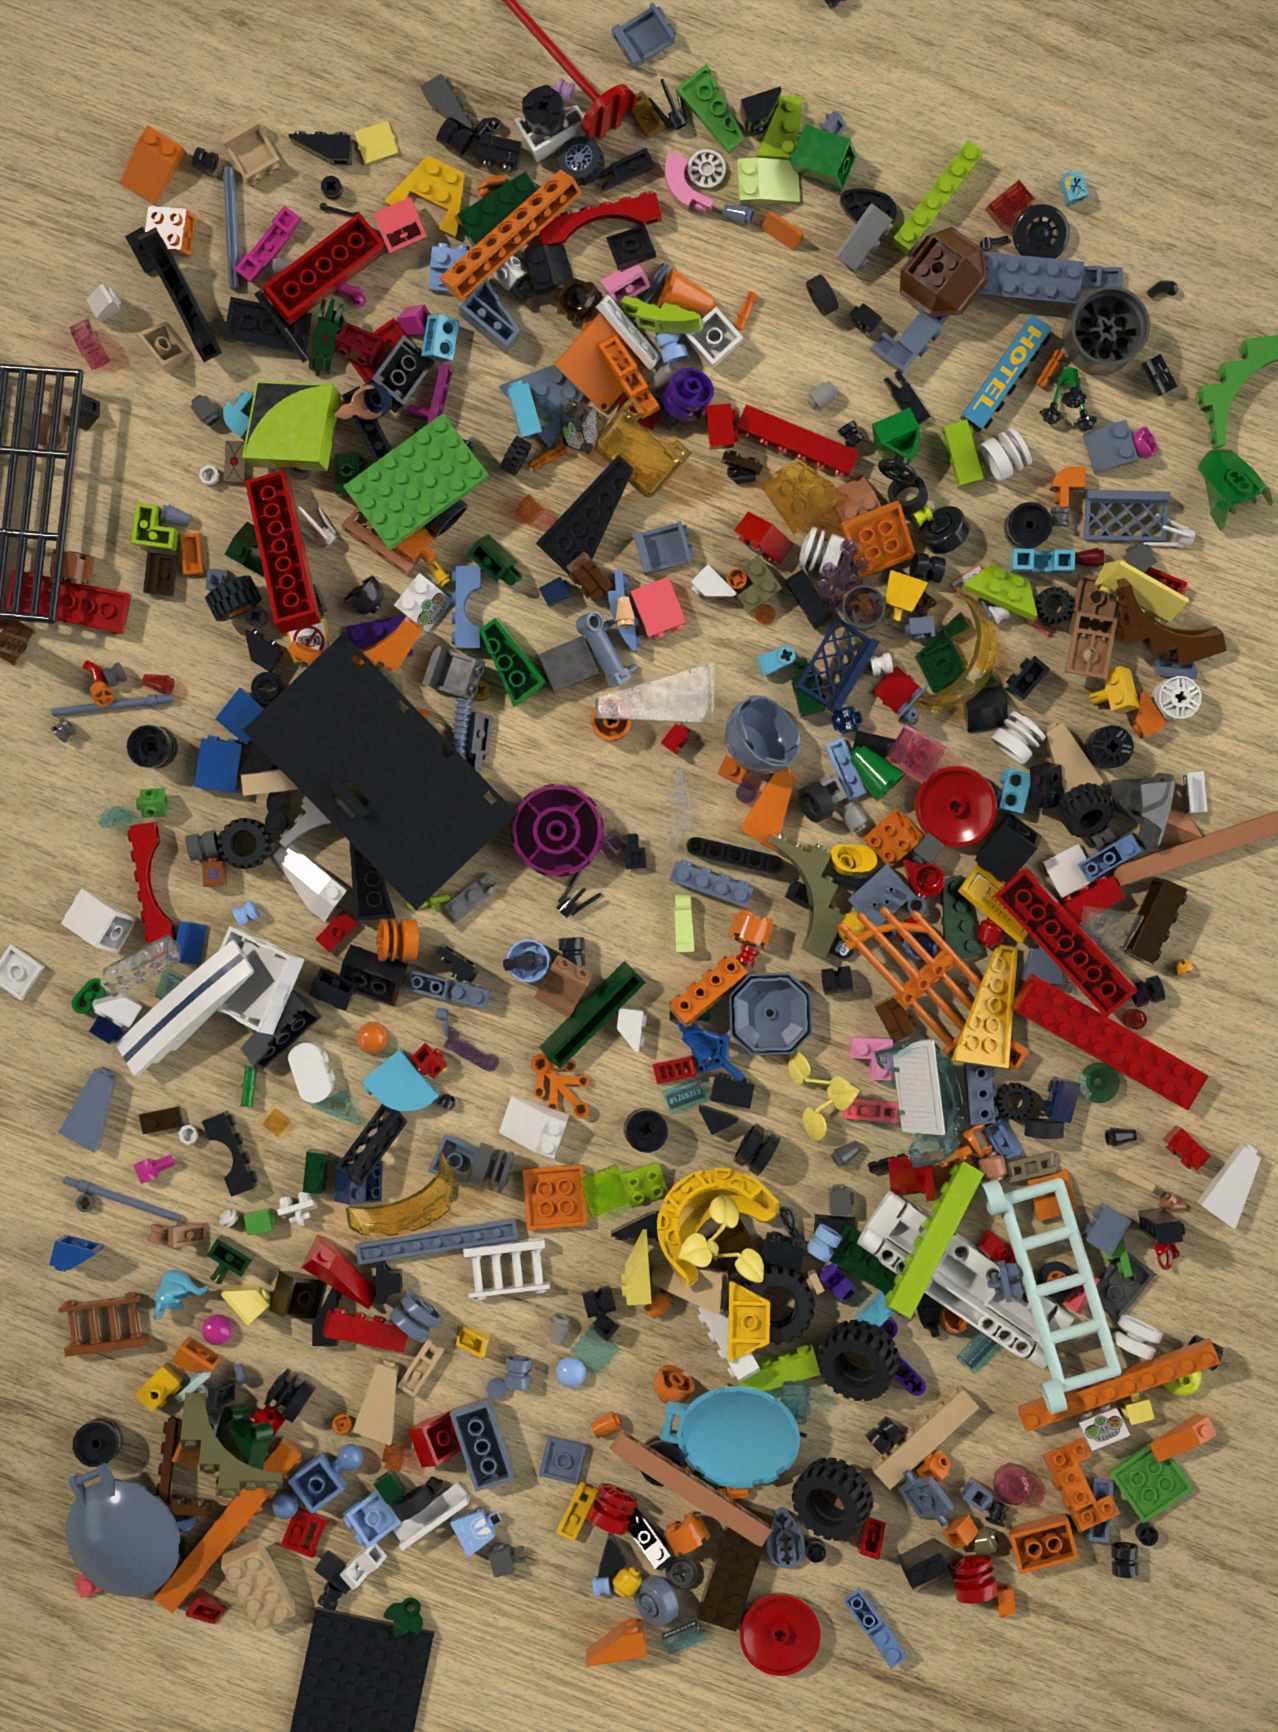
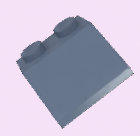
[1083,420,1138,474]
[1082,1202,1131,1256]

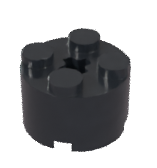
[522,85,566,136]

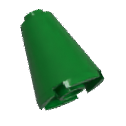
[850,746,906,802]

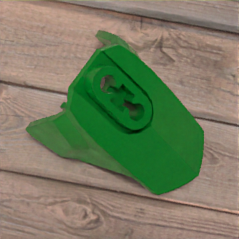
[1198,450,1273,531]

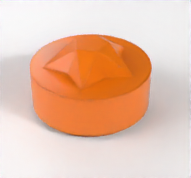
[332,1414,352,1436]

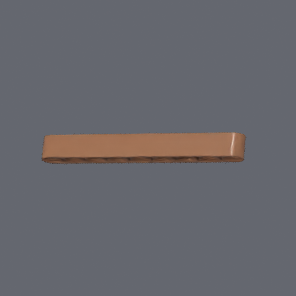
[1112,811,1278,886]
[609,1430,773,1547]

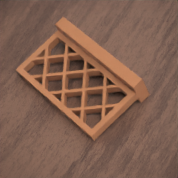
[342,506,437,577]

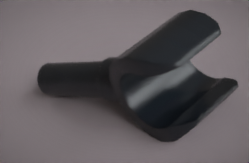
[980,236,1008,251]

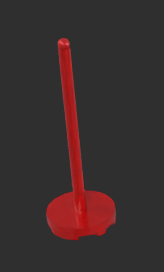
[502,0,637,139]

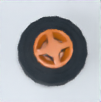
[1038,1261,1073,1298]

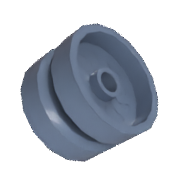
[390,1291,442,1343]

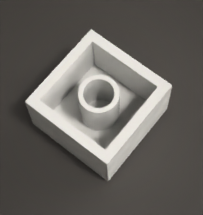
[685,307,743,369]

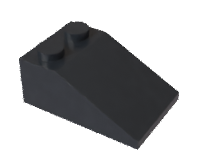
[364,335,435,413]

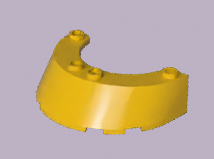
[657,1167,779,1290]

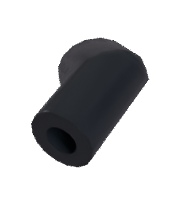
[473,117,501,140]
[727,465,756,485]

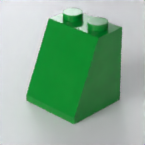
[789,125,857,192]

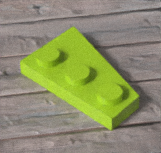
[756,96,802,160]

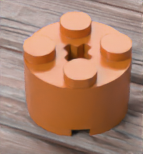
[591,699,632,741]
[728,909,774,950]
[664,1511,711,1557]

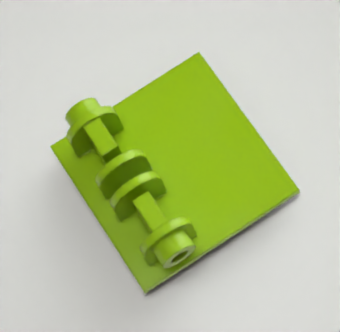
[620,1161,668,1208]

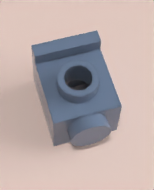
[904,616,935,639]
[960,1477,994,1513]

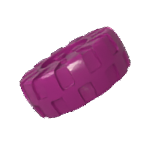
[511,784,604,877]

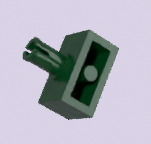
[334,452,365,497]
[206,1234,256,1285]

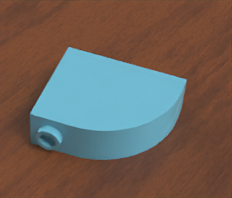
[362,1048,440,1111]

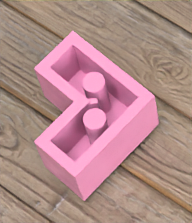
[849,1036,893,1080]

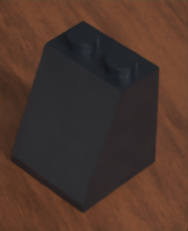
[975,811,1041,883]
[898,1538,952,1593]

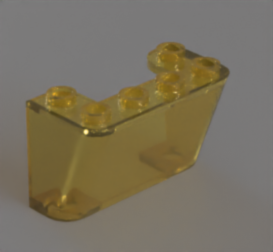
[593,397,692,498]

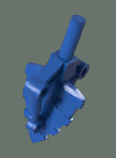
[678,1022,745,1082]

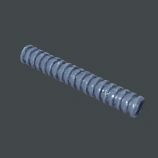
[449,697,474,760]

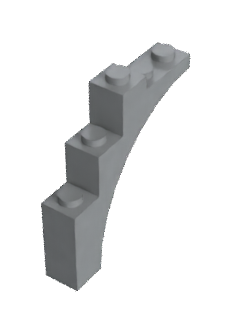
[279,796,370,848]

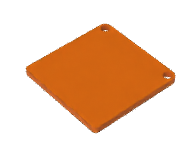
[555,312,646,412]

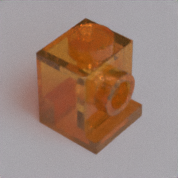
[515,494,544,526]
[382,1443,406,1471]

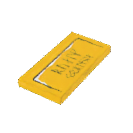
[958,865,1028,944]

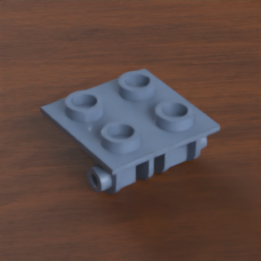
[897,685,928,725]

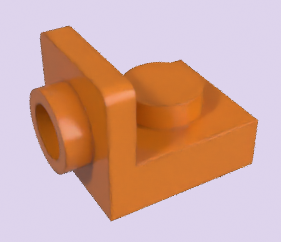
[717,755,750,784]

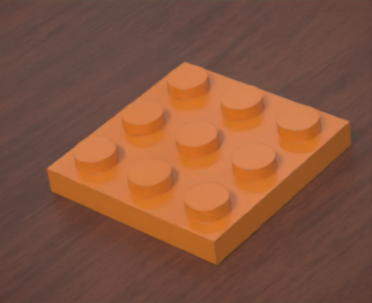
[841,500,915,579]
[522,1164,588,1230]

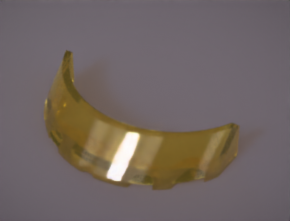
[916,587,998,712]
[346,1152,459,1236]

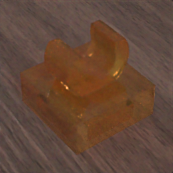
[850,593,874,617]

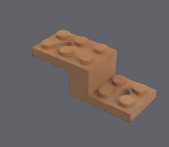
[1065,573,1118,680]

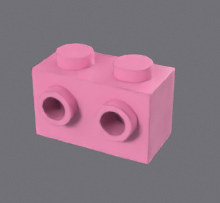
[600,264,651,306]

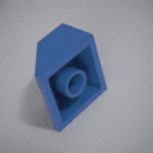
[49,1234,104,1272]

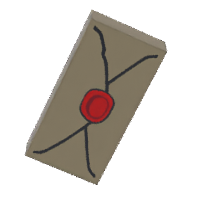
[224,440,246,483]

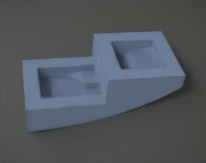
[1081,266,1123,289]

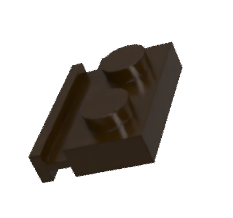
[143,552,178,597]

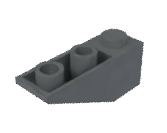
[420,73,474,132]

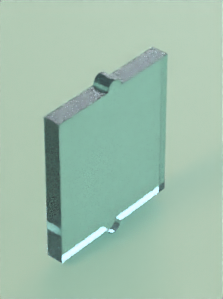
[570,1329,619,1374]

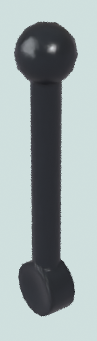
[319,203,360,217]

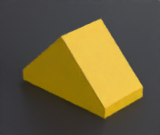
[455,1325,491,1359]

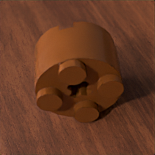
[49,549,95,584]

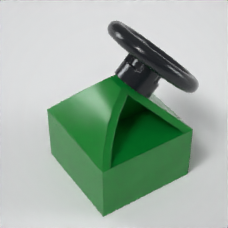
[872,408,921,484]

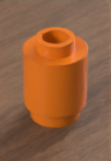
[644,1289,674,1319]
[591,1411,622,1438]

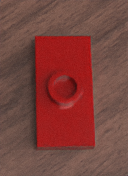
[315,910,358,953]

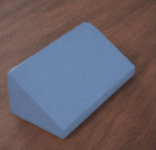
[984,1115,1023,1161]

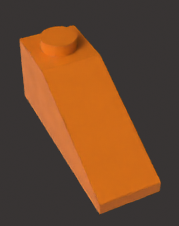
[1148,1414,1217,1463]

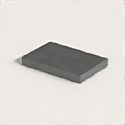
[1096,1251,1156,1321]

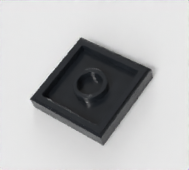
[606,224,657,270]

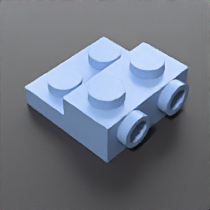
[428,243,470,295]
[343,1490,401,1548]

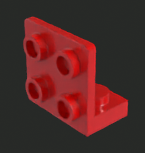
[888,1153,935,1201]

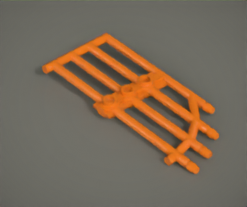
[838,907,982,1056]

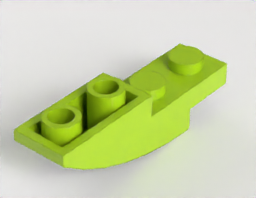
[621,295,703,334]

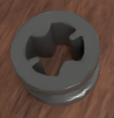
[76,1193,95,1212]

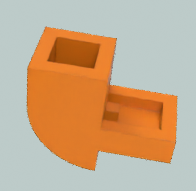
[1049,466,1086,508]

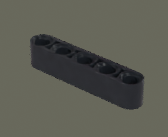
[686,837,784,874]

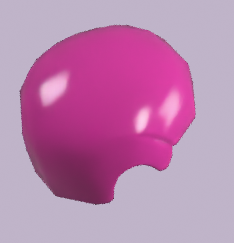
[1132,426,1158,459]
[202,1314,233,1345]

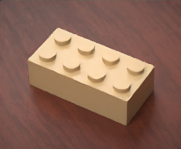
[221,1538,296,1632]

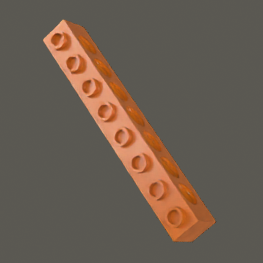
[439,170,582,301]

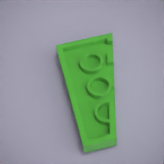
[676,64,745,154]

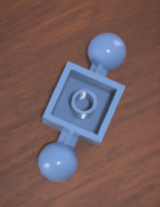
[272,1444,363,1519]

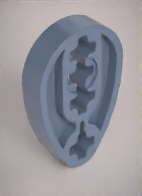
[766,1507,805,1568]

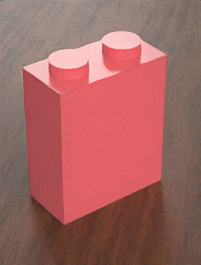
[630,576,686,640]

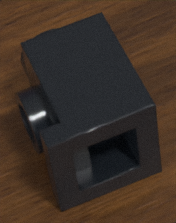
[849,303,882,338]

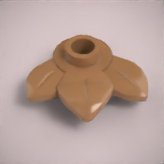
[30,411,69,450]

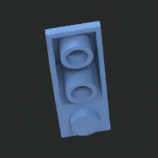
[1078,831,1142,882]

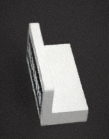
[1182,771,1208,814]

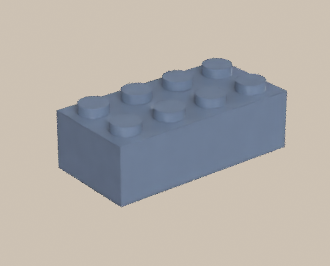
[450,1397,515,1492]

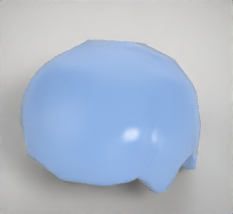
[556,1357,587,1388]

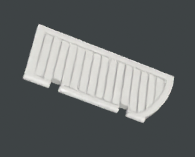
[893,1040,945,1135]

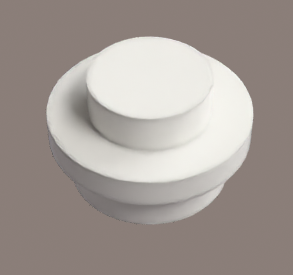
[219,1209,238,1228]

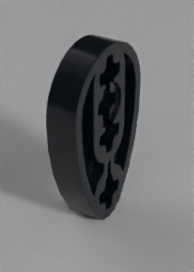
[839,188,897,224]

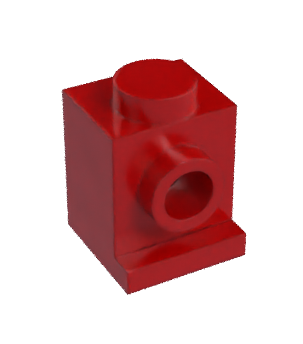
[660,723,691,755]

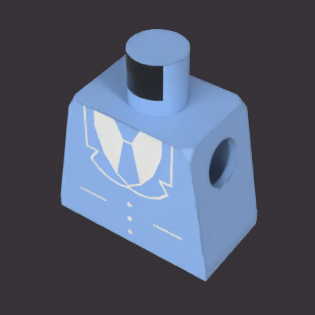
[450,1507,502,1557]

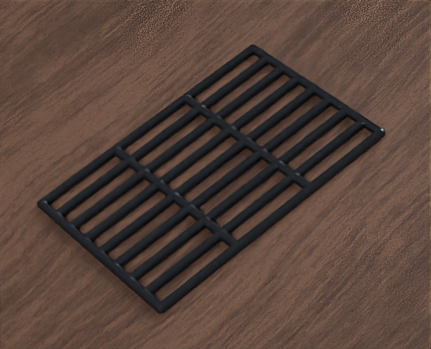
[0,363,84,624]

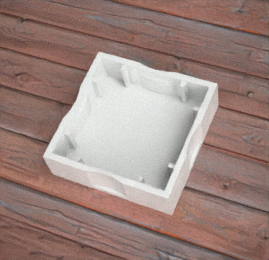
[216,926,305,1035]

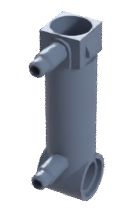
[576,611,638,689]

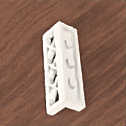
[393,1481,470,1551]

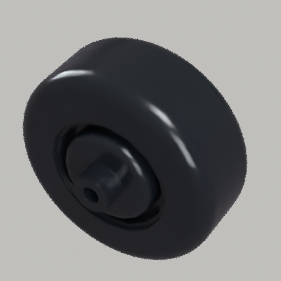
[919,506,970,554]

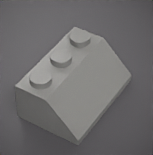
[834,203,893,271]

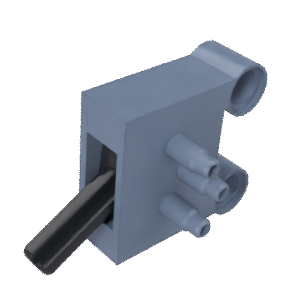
[834,864,926,941]

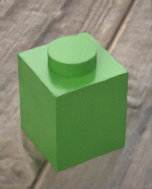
[244,1208,277,1236]

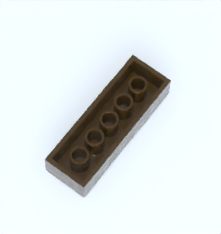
[697,1499,774,1632]

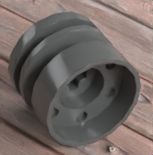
[842,585,886,630]
[468,1142,514,1194]

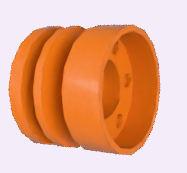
[376,919,419,962]

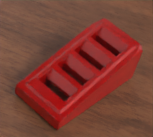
[1147,567,1188,595]
[652,1055,696,1084]

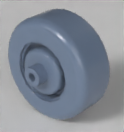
[634,1575,679,1627]

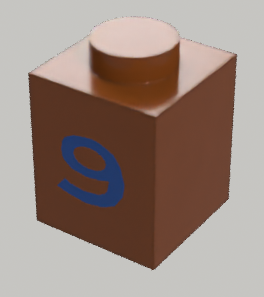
[202,857,227,887]

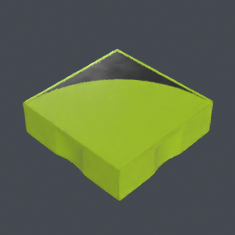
[242,381,341,471]

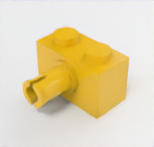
[1090,666,1140,714]
[134,1362,184,1412]

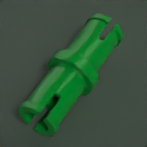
[240,1066,258,1108]

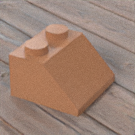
[826,475,881,524]

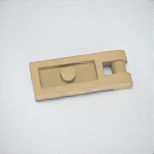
[397,1338,445,1397]

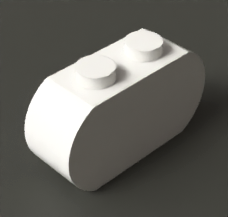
[288,1041,336,1103]

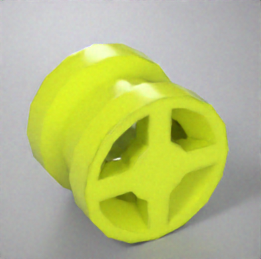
[911,504,934,527]

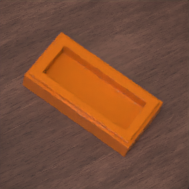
[180,533,205,576]

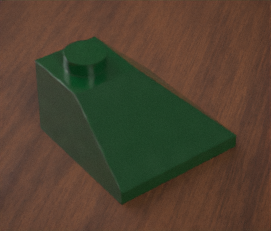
[224,522,264,577]

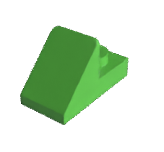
[1104,1236,1133,1277]

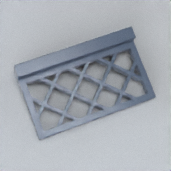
[1083,490,1170,541]

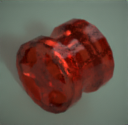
[1123,1008,1147,1030]

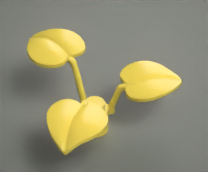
[788,1050,860,1142]
[678,1194,764,1283]

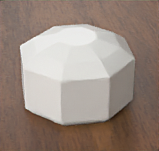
[199,465,220,486]
[178,1124,200,1145]

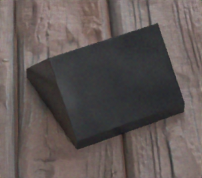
[961,686,1008,732]

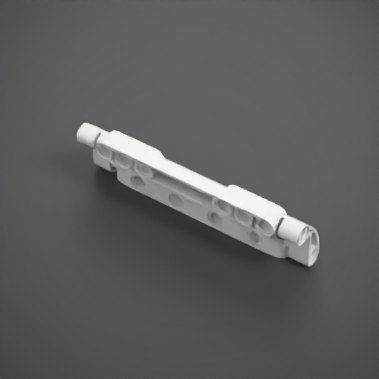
[857,1191,1074,1370]

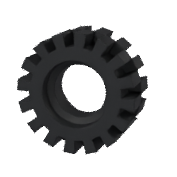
[500,436,532,476]
[1035,586,1074,624]
[996,1082,1035,1120]

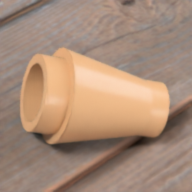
[615,597,636,628]

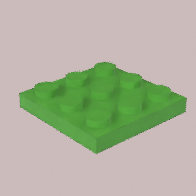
[1108,1437,1193,1523]

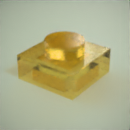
[262,1108,291,1137]

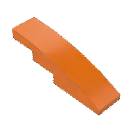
[599,335,660,419]

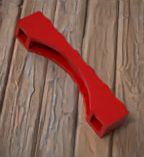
[539,191,662,246]
[127,822,177,946]

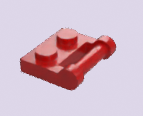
[280,1507,330,1558]

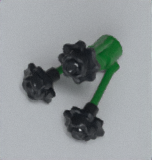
[1039,367,1097,431]

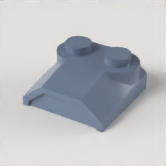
[428,1133,479,1188]

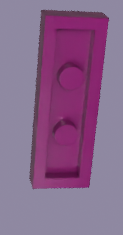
[406,364,453,424]

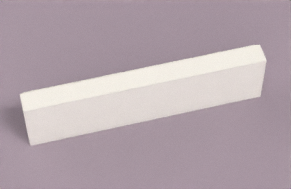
[596,295,661,370]

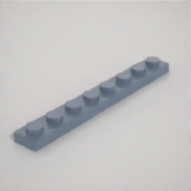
[355,1218,519,1265]

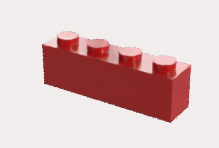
[1060,874,1125,924]
[322,1307,408,1353]

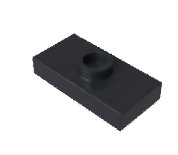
[125,227,155,274]
[207,1379,236,1409]

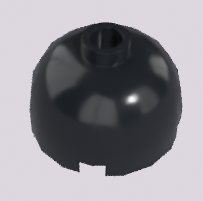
[344,575,384,615]

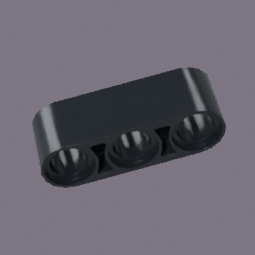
[785,569,833,630]

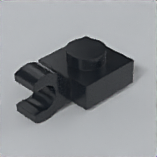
[624,833,647,870]

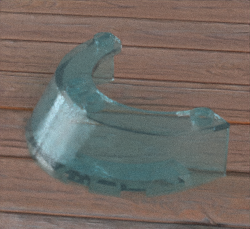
[874,1037,964,1168]

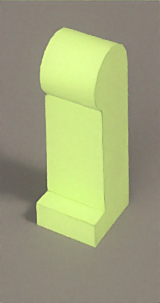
[674,894,695,952]

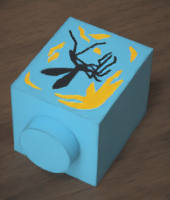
[1059,171,1089,206]

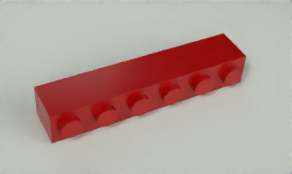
[736,404,859,478]

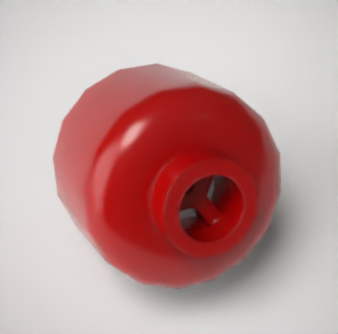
[978,917,1005,948]

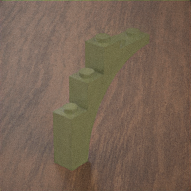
[766,833,845,960]
[180,1393,283,1498]

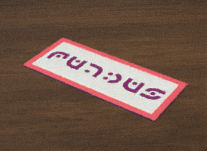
[950,564,983,596]

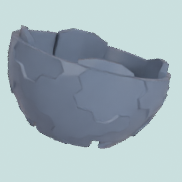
[724,695,801,774]

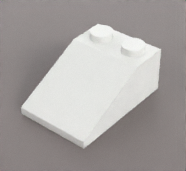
[499,1095,569,1159]

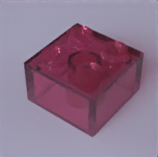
[885,723,947,782]

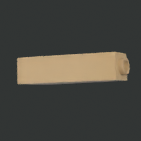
[1044,722,1104,797]
[650,1261,728,1314]
[352,1358,399,1446]

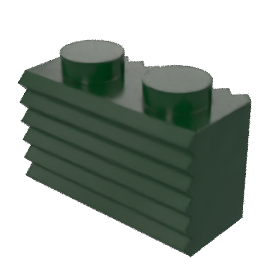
[302,1149,329,1194]

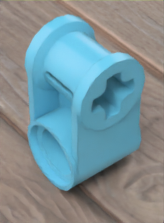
[755,646,796,676]

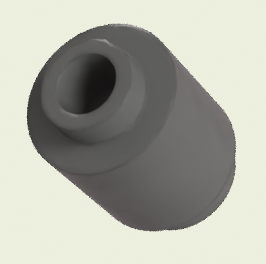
[190,395,220,426]

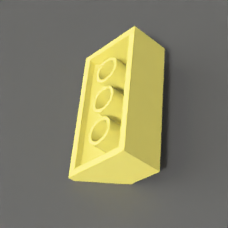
[1094,560,1189,623]

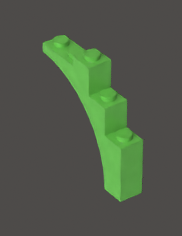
[1195,335,1278,449]

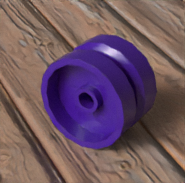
[663,368,714,422]

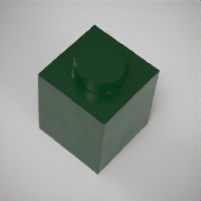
[373,1468,406,1505]

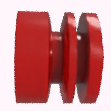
[586,1483,639,1535]
[950,1554,998,1604]

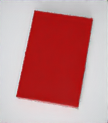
[348,318,408,383]

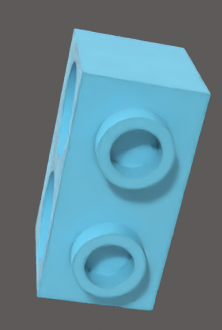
[421,314,459,362]
[996,768,1030,814]

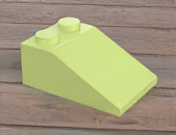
[737,158,800,206]

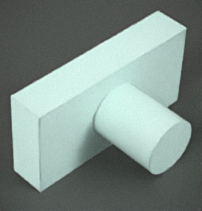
[175,1371,212,1403]

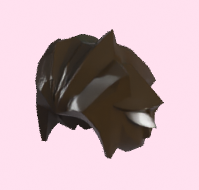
[554,279,603,323]

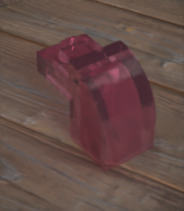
[70,318,110,371]

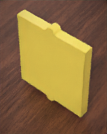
[354,121,399,165]

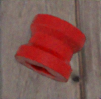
[736,944,760,967]

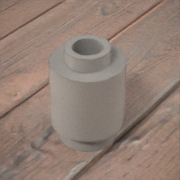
[807,381,838,411]
[840,801,868,833]

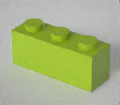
[941,419,985,488]

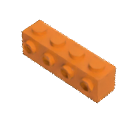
[670,955,748,1028]

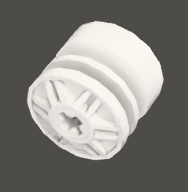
[980,427,1032,482]
[799,527,845,578]
[1151,676,1202,721]
[990,711,1046,765]

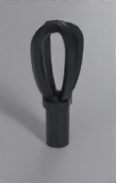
[777,1206,800,1237]

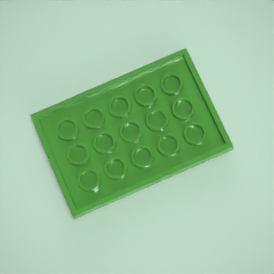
[344,413,490,550]

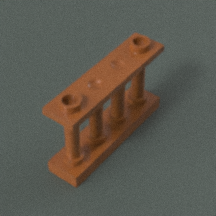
[58,1292,150,1357]

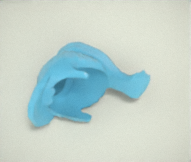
[153,1270,209,1320]

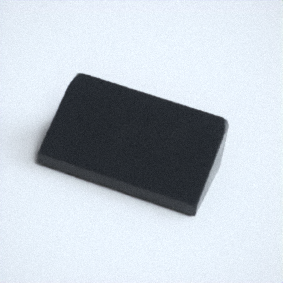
[852,731,897,760]
[314,1550,351,1594]

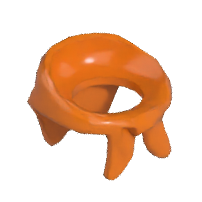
[960,1124,993,1157]

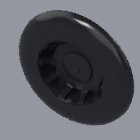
[1013,204,1070,259]

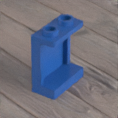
[194,735,245,793]

